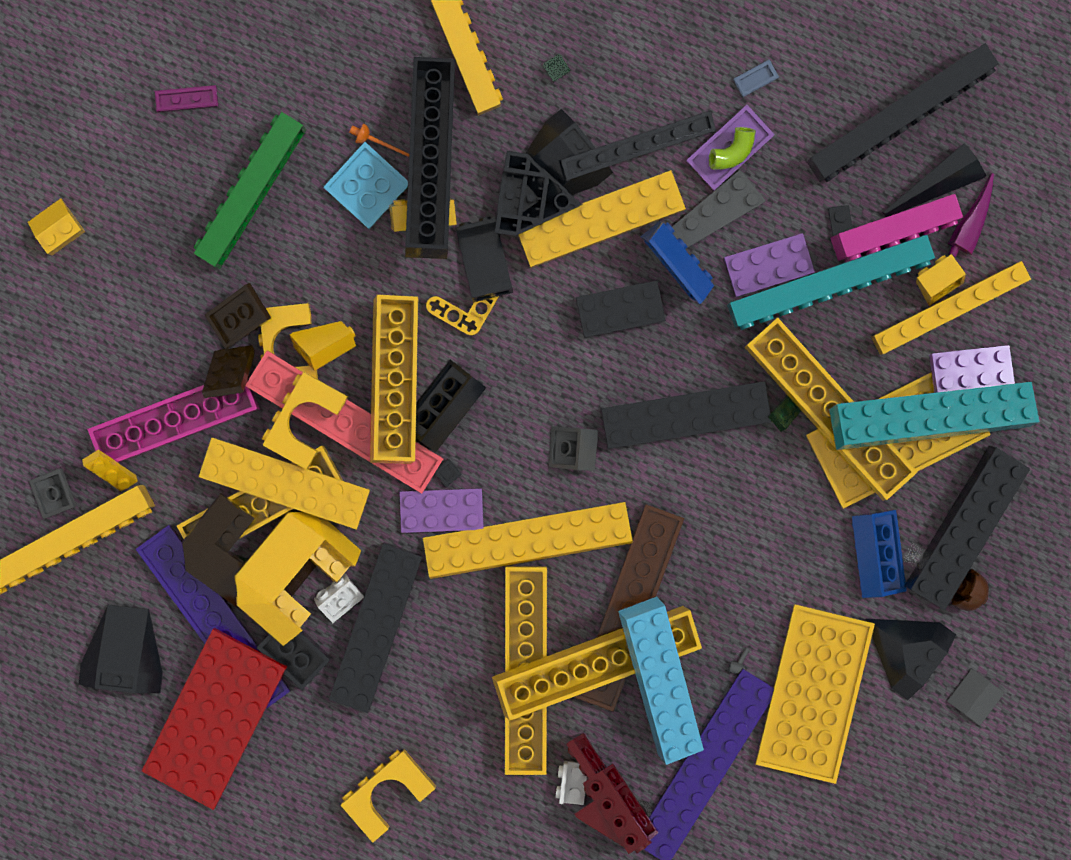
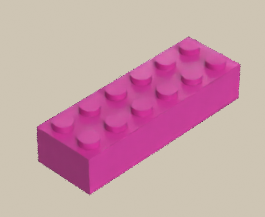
[830,194,963,263]

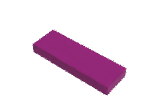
[155,85,219,112]

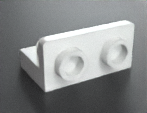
[314,573,364,623]
[556,761,587,805]

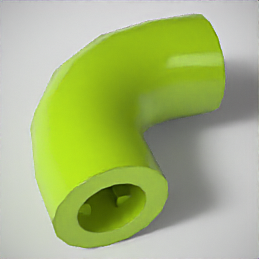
[709,127,756,170]

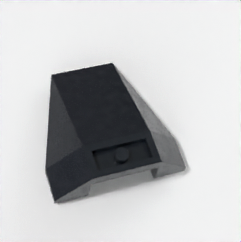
[526,109,613,195]
[78,604,163,693]

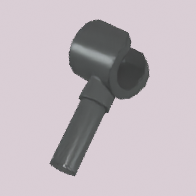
[728,647,750,674]

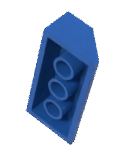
[640,221,714,304]
[852,510,907,598]

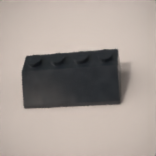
[416,359,486,452]

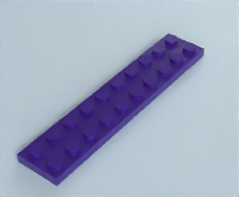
[136,525,291,709]
[643,668,774,860]

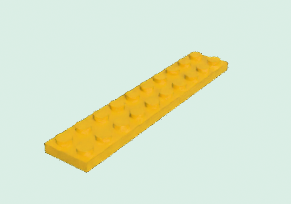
[423,502,633,579]

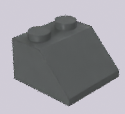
[548,426,598,471]

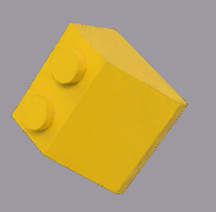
[28,198,85,255]
[916,254,966,306]

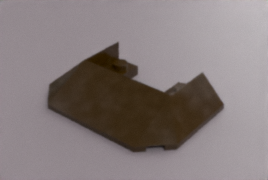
[182,493,316,614]

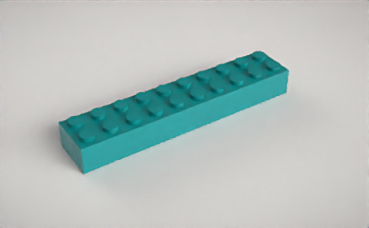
[727,235,935,330]
[829,382,1040,450]

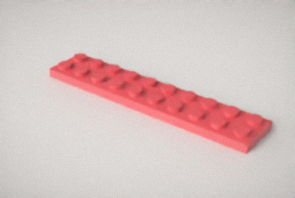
[246,350,443,494]

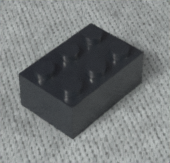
[257,631,332,690]

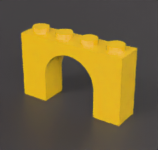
[258,303,318,379]
[262,372,348,470]
[341,749,436,842]

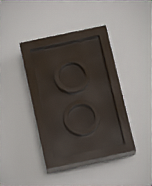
[205,283,271,349]
[202,345,255,398]

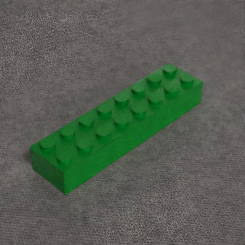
[193,112,306,269]

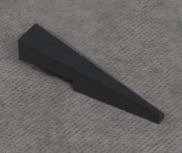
[882,143,987,217]

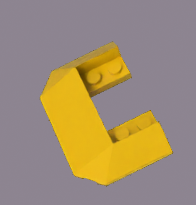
[235,512,361,646]

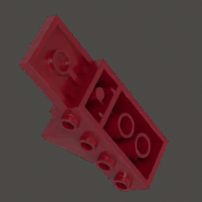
[566,733,658,854]

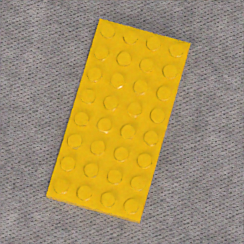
[806,372,990,509]
[755,604,875,784]

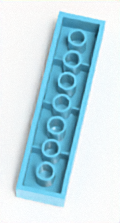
[618,597,704,765]

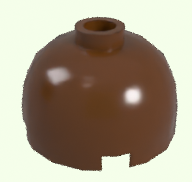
[951,569,989,611]

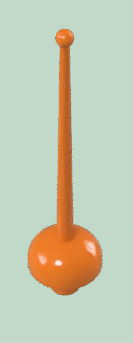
[349,124,409,157]

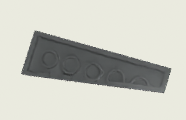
[645,170,766,265]

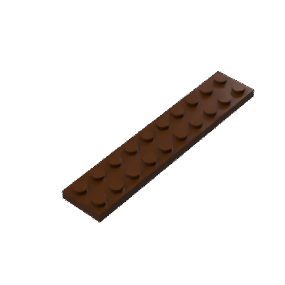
[575,504,684,712]

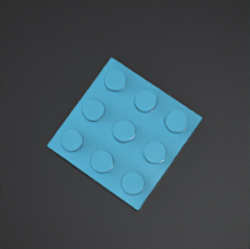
[323,142,408,230]

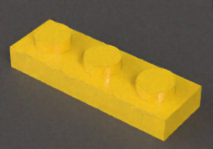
[82,449,138,492]

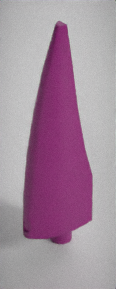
[948,173,994,257]

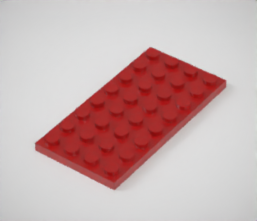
[142,628,287,810]

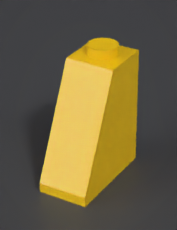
[289,321,356,371]

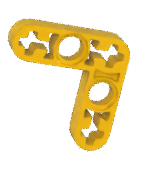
[426,296,499,336]

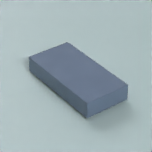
[733,59,779,98]

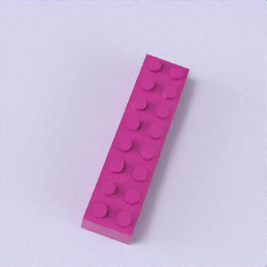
[87,379,260,463]

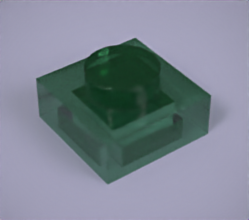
[542,53,571,83]

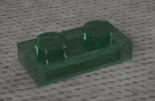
[768,394,801,432]

